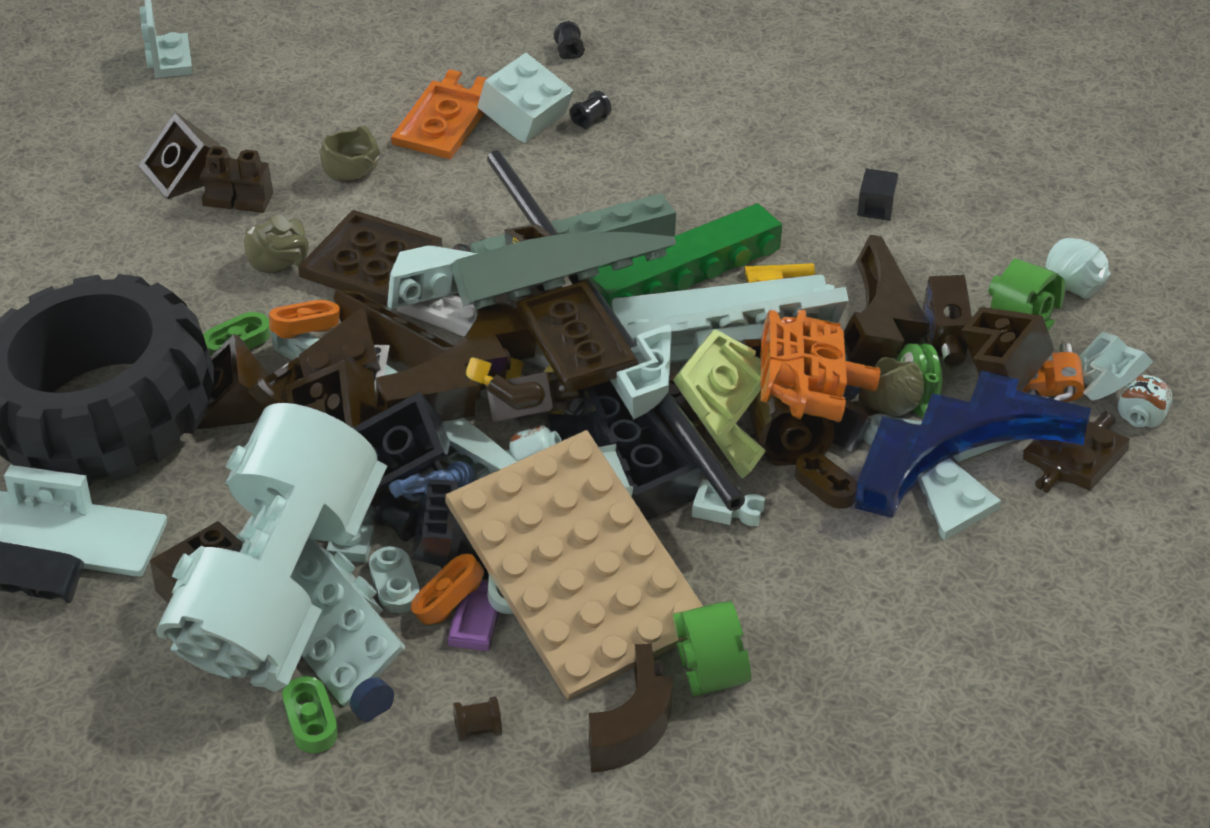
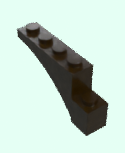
[844,234,929,367]

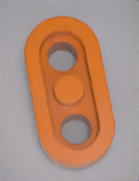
[269,300,340,339]
[411,554,484,625]

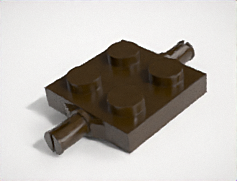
[1023,411,1130,493]

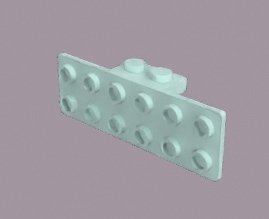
[612,275,826,363]
[0,465,168,577]
[236,529,405,706]

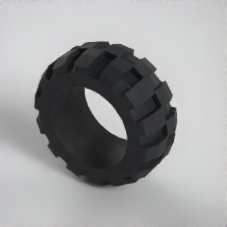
[0,274,214,486]

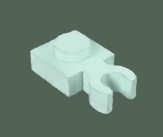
[692,479,765,526]
[326,505,375,563]

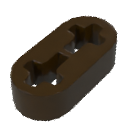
[795,452,858,509]

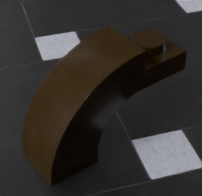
[588,644,673,773]

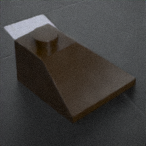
[138,113,233,199]
[197,334,269,429]

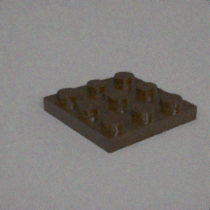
[298,210,443,307]

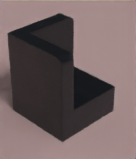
[857,168,899,221]

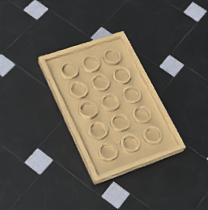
[445,430,703,700]

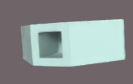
[387,245,478,309]

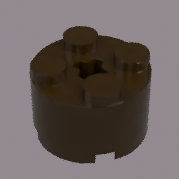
[750,392,834,466]

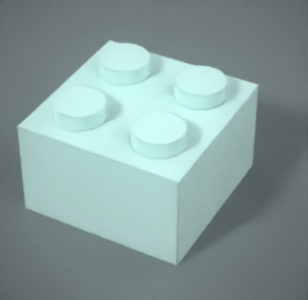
[477,53,574,143]

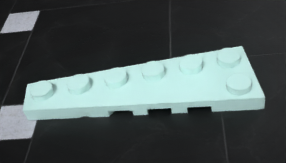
[624,284,849,346]

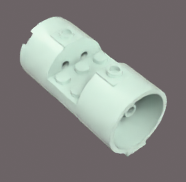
[156,403,387,693]

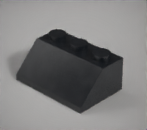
[353,392,450,494]

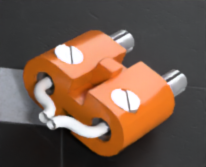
[1019,343,1085,407]

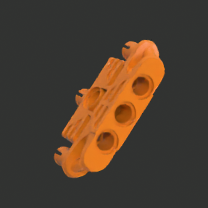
[760,310,880,422]

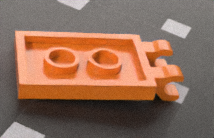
[391,69,488,159]

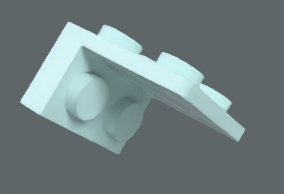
[139,0,193,78]

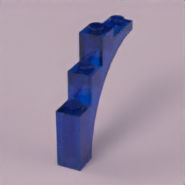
[855,371,1092,518]

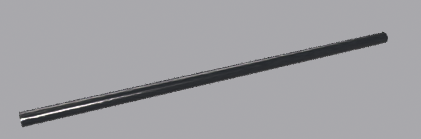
[487,150,745,511]

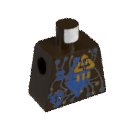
[922,275,972,366]

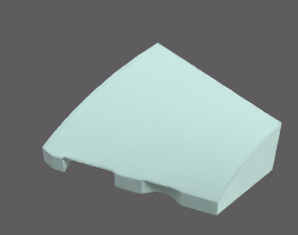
[610,324,672,419]
[1079,331,1153,401]

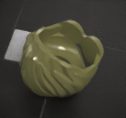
[319,126,381,181]
[243,214,309,273]
[858,357,924,416]

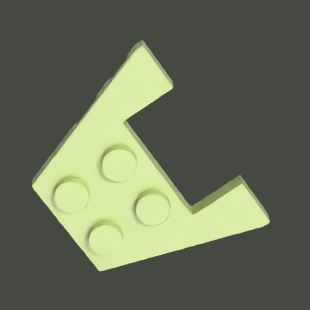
[673,329,766,478]

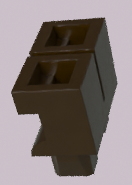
[200,146,273,213]

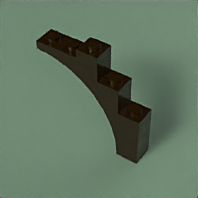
[375,296,536,422]

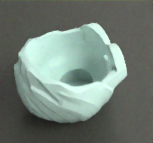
[1045,238,1111,300]

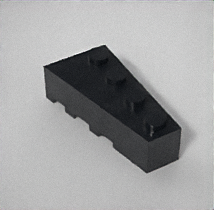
[583,380,701,521]

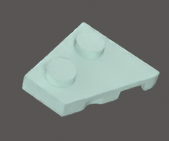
[918,457,1001,540]

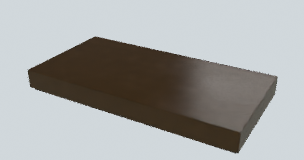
[517,281,639,394]

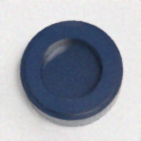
[350,677,394,722]

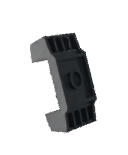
[412,480,489,579]

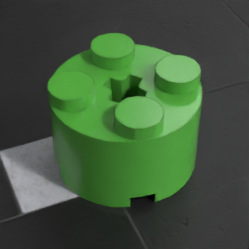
[988,258,1065,330]
[672,601,752,697]

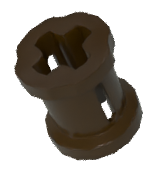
[453,696,502,742]

